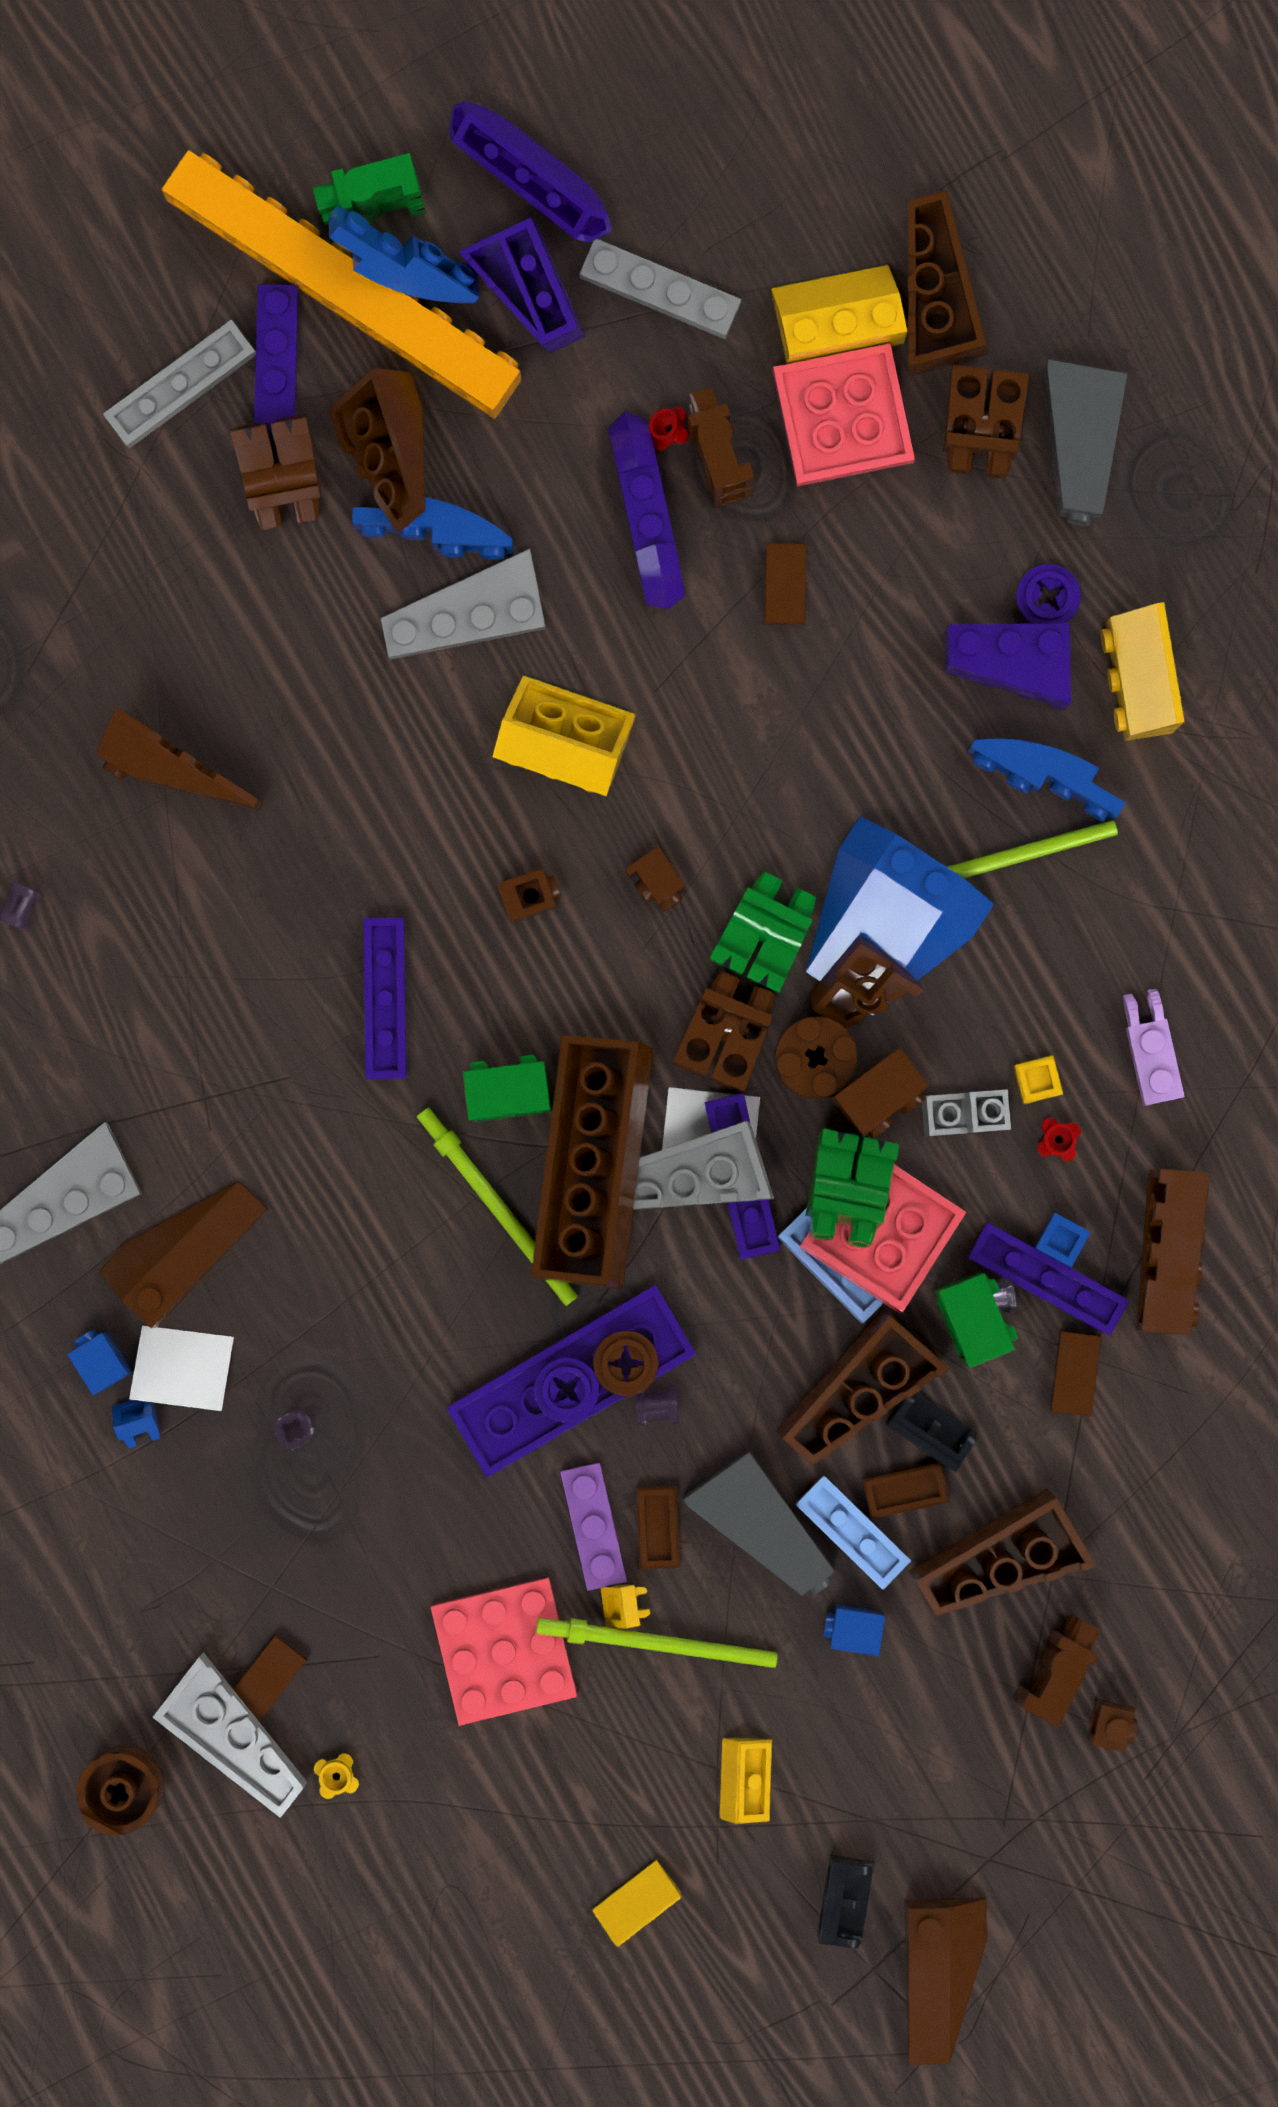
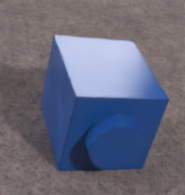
[67,1329,133,1396]
[823,1604,885,1656]

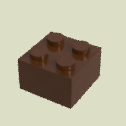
[830,1048,930,1138]

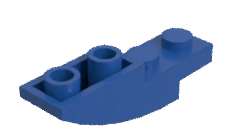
[329,205,479,303]
[352,497,514,560]
[967,738,1126,822]

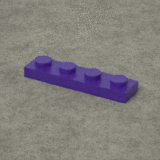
[254,284,299,446]
[363,918,407,1080]
[704,1093,780,1260]
[967,1222,1129,1336]

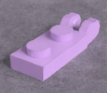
[1123,988,1185,1106]

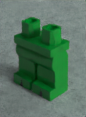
[313,153,427,226]
[709,871,816,994]
[805,1128,900,1249]

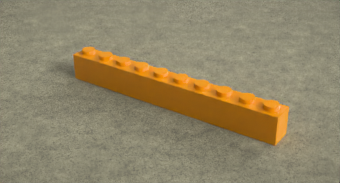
[162,150,522,419]

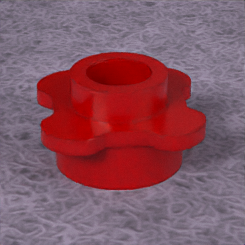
[649,406,689,451]
[1037,1118,1081,1162]

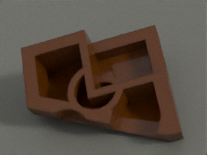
[810,936,923,1029]

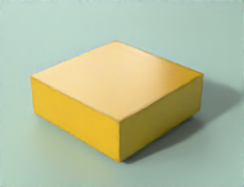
[1013,1056,1063,1104]

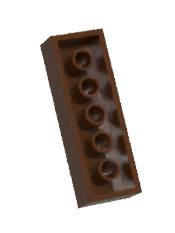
[531,1035,653,1289]

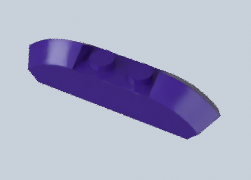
[449,101,612,243]
[608,411,685,609]

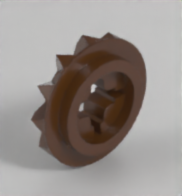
[594,1331,659,1396]

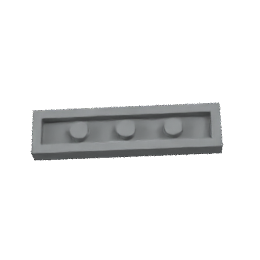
[579,239,742,340]
[103,320,256,449]

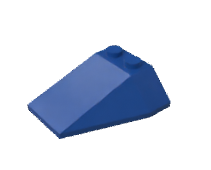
[806,816,994,1016]

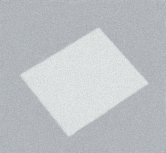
[662,1087,760,1150]
[129,1325,234,1411]

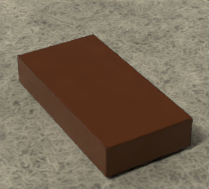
[764,543,807,626]
[1050,1331,1101,1417]
[861,1462,950,1519]
[636,1485,680,1569]
[233,1634,308,1722]

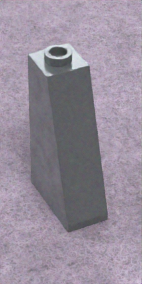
[1043,360,1128,526]
[683,1450,835,1596]

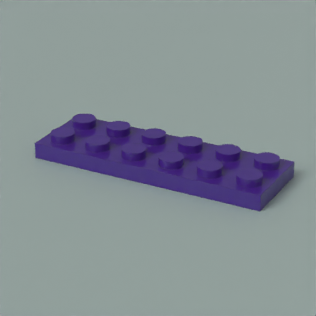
[446,1284,697,1478]

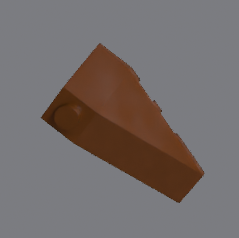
[328,368,425,531]
[97,708,263,811]
[99,1182,268,1328]
[904,1897,987,2065]

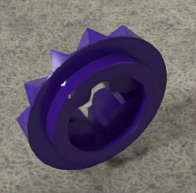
[1016,564,1081,624]
[534,1358,599,1423]

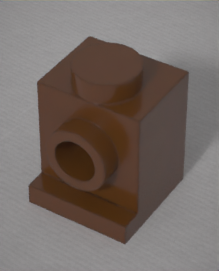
[625,846,686,913]
[497,868,561,925]
[1087,1698,1138,1753]

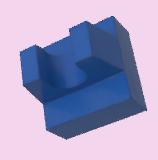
[1034,1213,1091,1268]
[112,1400,160,1449]

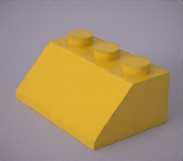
[771,265,908,364]
[1100,602,1184,741]
[493,675,636,796]

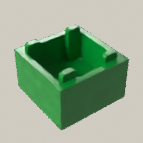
[463,1055,552,1122]
[932,1272,1018,1368]

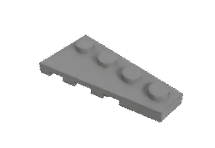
[381,549,546,660]
[633,1121,774,1210]
[0,1122,142,1264]
[153,1652,308,1818]

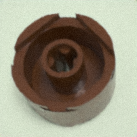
[774,1017,857,1099]
[76,1745,165,1836]

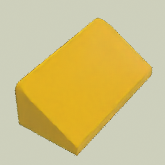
[720,1738,772,1824]
[592,1859,681,1947]

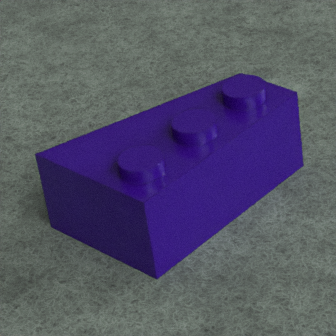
[459,217,586,353]
[944,623,1071,711]

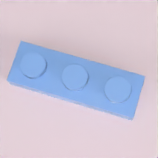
[777,1208,883,1324]
[795,1475,911,1590]

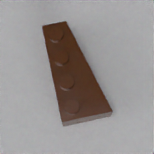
[908,190,988,376]
[1136,1169,1210,1335]
[775,1311,950,1465]
[909,1489,1096,1616]

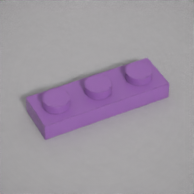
[560,1462,627,1591]

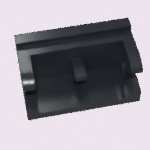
[885,1393,978,1472]
[817,1854,875,1948]

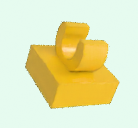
[600,1584,650,1628]

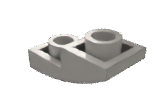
[922,1089,1011,1137]

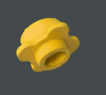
[314,1753,359,1799]

